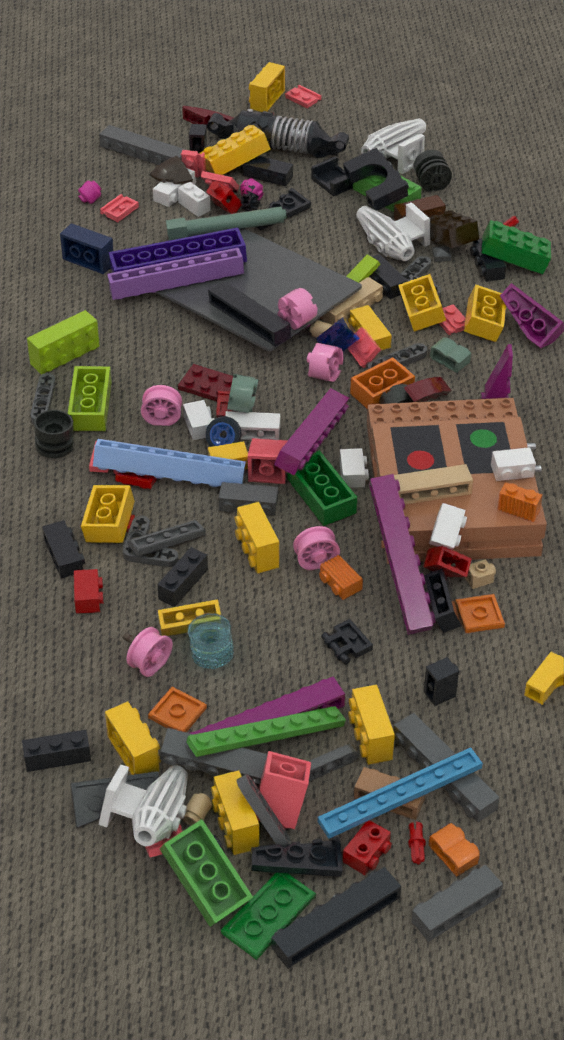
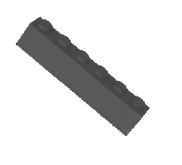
[99,125,186,165]
[394,713,500,822]
[159,728,267,788]

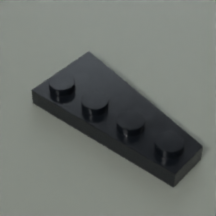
[257,188,311,230]
[70,771,159,828]
[250,836,343,877]

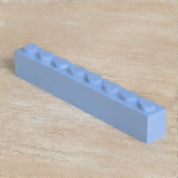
[93,439,246,487]

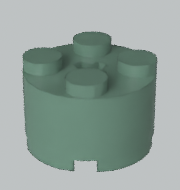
[227,374,258,413]

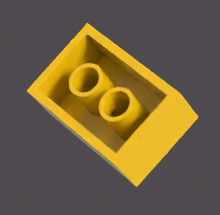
[249,62,285,112]
[398,274,446,332]
[464,284,506,342]
[81,485,135,543]
[235,502,279,574]
[348,684,395,765]
[105,701,161,775]
[211,770,259,855]

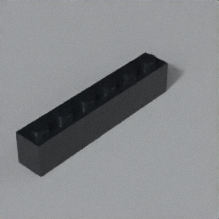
[208,281,291,347]
[272,867,401,969]

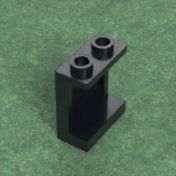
[311,157,353,197]

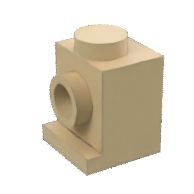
[465,559,496,589]

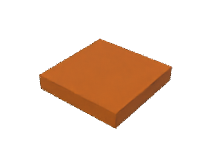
[455,594,505,633]
[148,687,207,732]

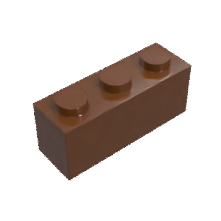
[394,195,446,221]

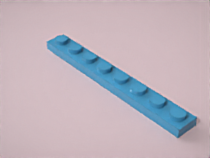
[318,747,483,839]

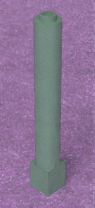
[166,207,286,241]

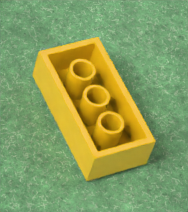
[200,125,270,175]

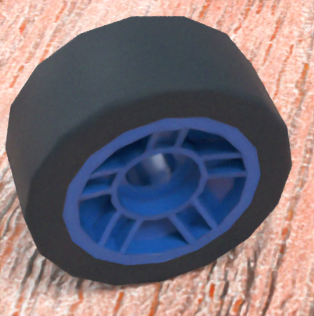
[205,416,242,447]

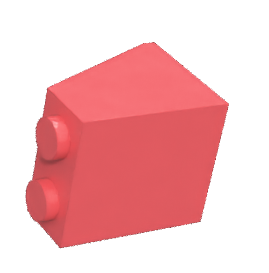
[248,438,288,484]
[255,751,311,829]

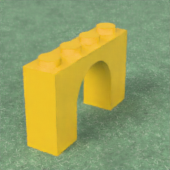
[524,652,564,705]

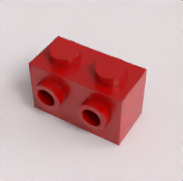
[74,569,104,614]
[343,820,392,875]

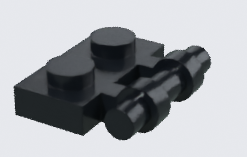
[321,619,373,665]

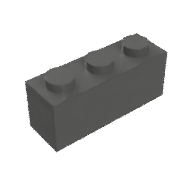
[219,482,278,516]

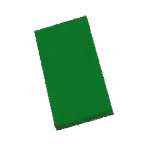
[221,873,316,960]

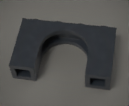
[343,148,409,211]

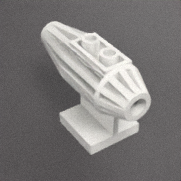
[361,118,426,174]
[356,202,430,261]
[98,765,188,846]

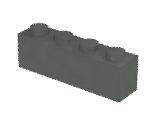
[412,865,503,942]

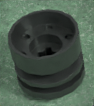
[413,150,452,192]
[34,410,74,458]

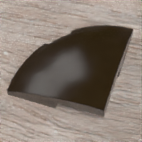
[150,156,193,184]

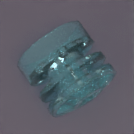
[188,613,234,669]

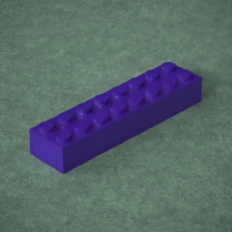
[109,228,247,273]

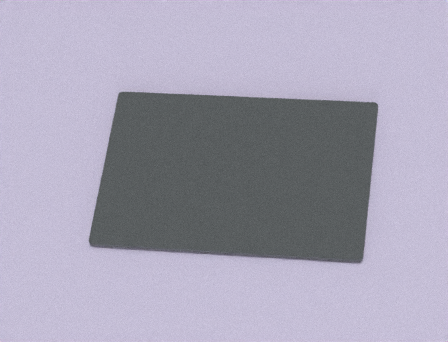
[156,228,362,351]

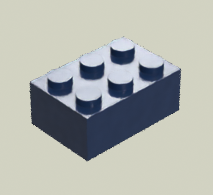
[60,223,113,274]

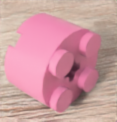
[277,288,317,330]
[307,343,343,382]

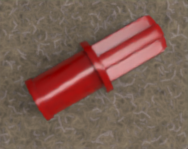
[408,822,426,865]

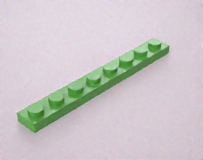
[186,706,346,757]

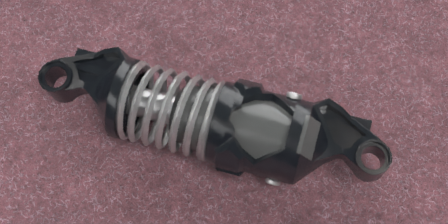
[207,109,349,158]

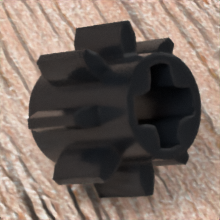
[240,191,260,211]

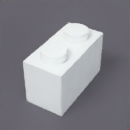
[178,182,211,217]
[183,400,214,440]
[491,447,536,481]
[340,448,369,488]
[429,503,467,550]

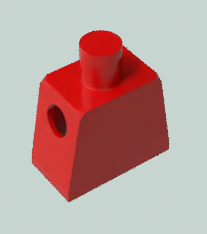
[206,180,242,214]
[423,546,472,577]

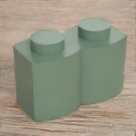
[430,337,471,373]

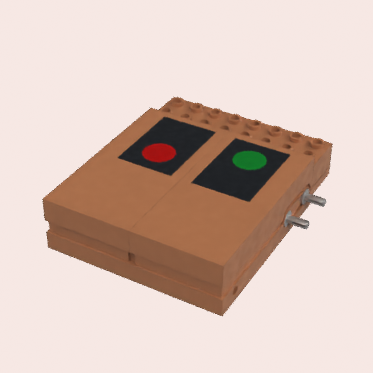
[367,398,547,564]

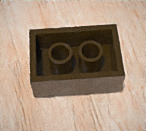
[430,210,480,248]

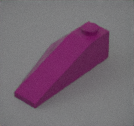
[500,283,564,349]
[480,344,513,399]

